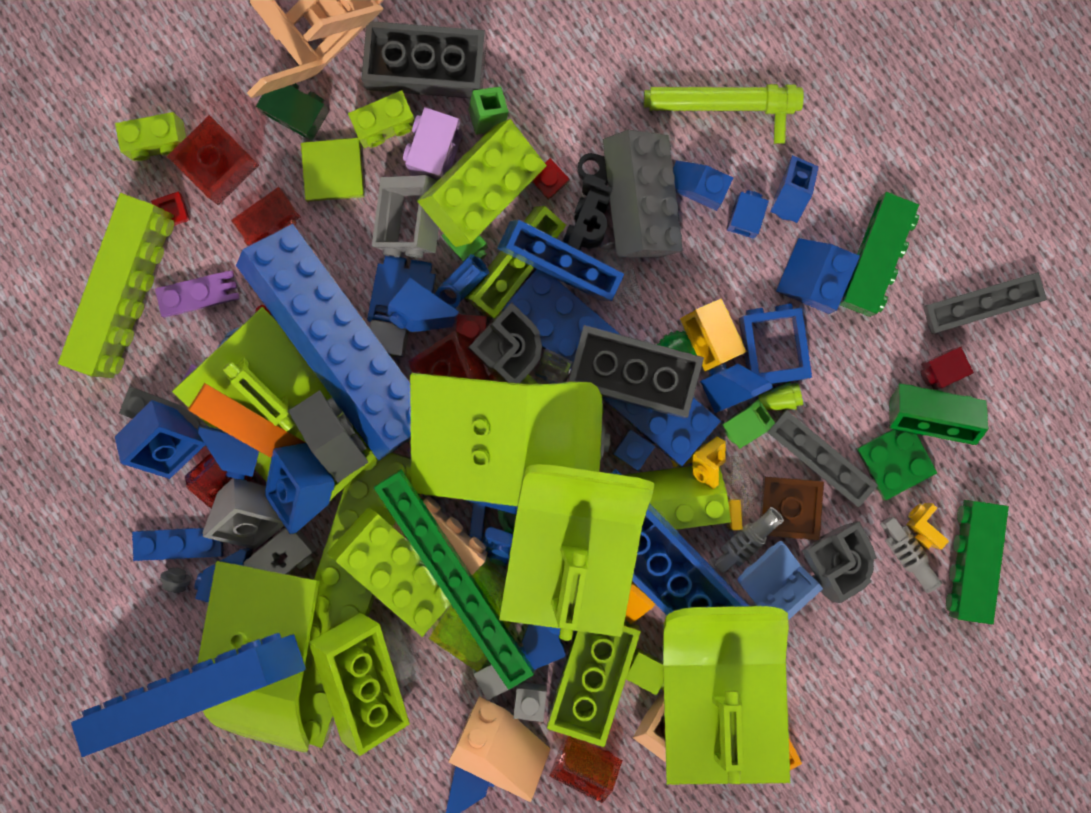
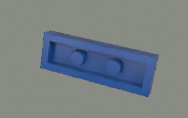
[132,528,224,561]

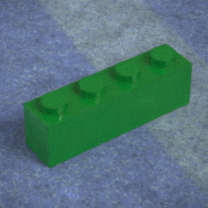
[839,192,920,317]
[946,500,1009,625]

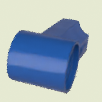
[435,254,489,309]

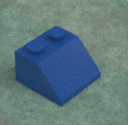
[776,238,860,314]
[115,400,205,479]
[264,443,335,534]

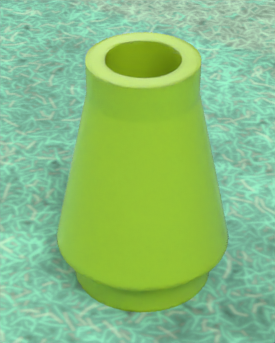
[758,381,803,410]

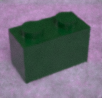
[256,83,329,141]

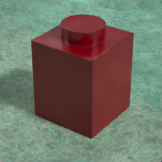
[921,347,974,390]

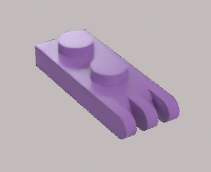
[155,271,240,318]

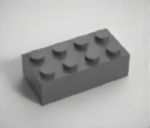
[361,21,487,99]
[603,129,683,258]
[568,325,704,419]

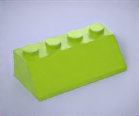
[624,466,731,530]

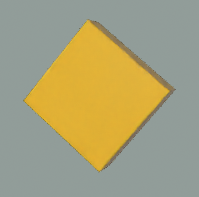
[727,499,743,530]

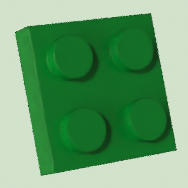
[856,429,937,500]

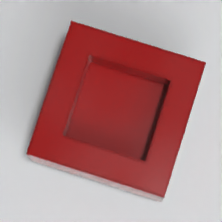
[531,158,570,200]
[151,191,190,226]
[455,314,487,345]

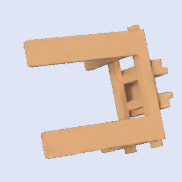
[247,0,384,98]

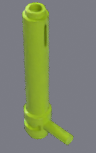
[644,84,804,144]

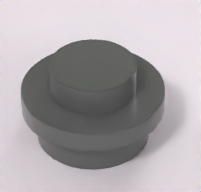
[160,568,191,593]

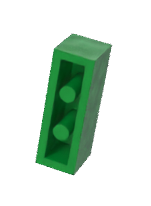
[889,383,989,445]

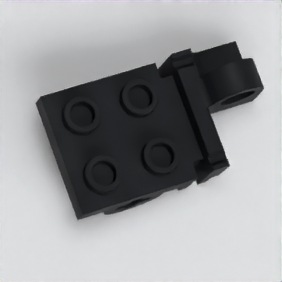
[563,153,613,251]

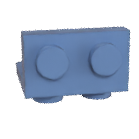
[738,541,823,620]

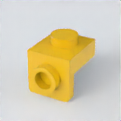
[692,436,726,489]
[906,503,949,550]

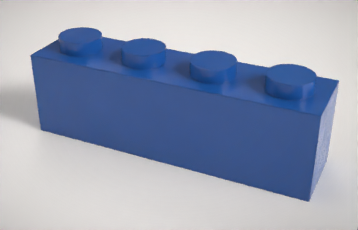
[497,220,624,301]

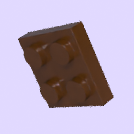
[760,476,824,540]

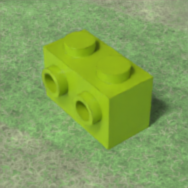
[348,90,415,148]
[115,112,188,161]

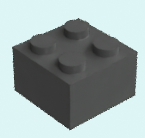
[288,390,368,482]

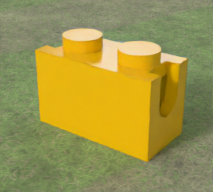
[680,299,747,371]

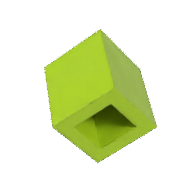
[626,648,664,696]

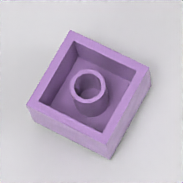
[403,107,463,180]

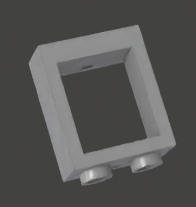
[372,175,439,258]

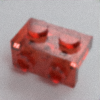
[231,187,301,246]

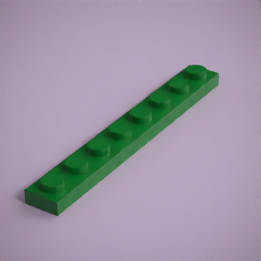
[374,469,535,690]

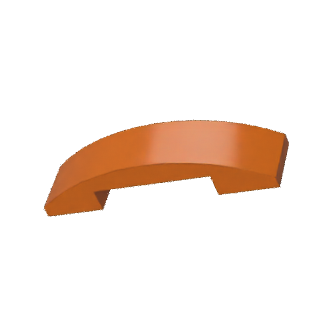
[188,383,306,458]

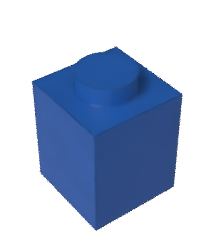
[727,190,769,239]
[612,429,655,471]

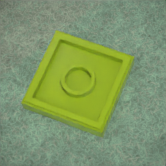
[301,138,365,202]

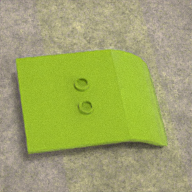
[172,307,375,500]
[410,373,603,506]
[499,464,654,641]
[197,561,320,752]
[663,606,790,785]

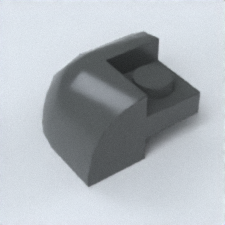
[467,303,542,384]
[802,521,877,603]

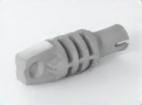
[715,507,784,573]
[880,517,942,593]

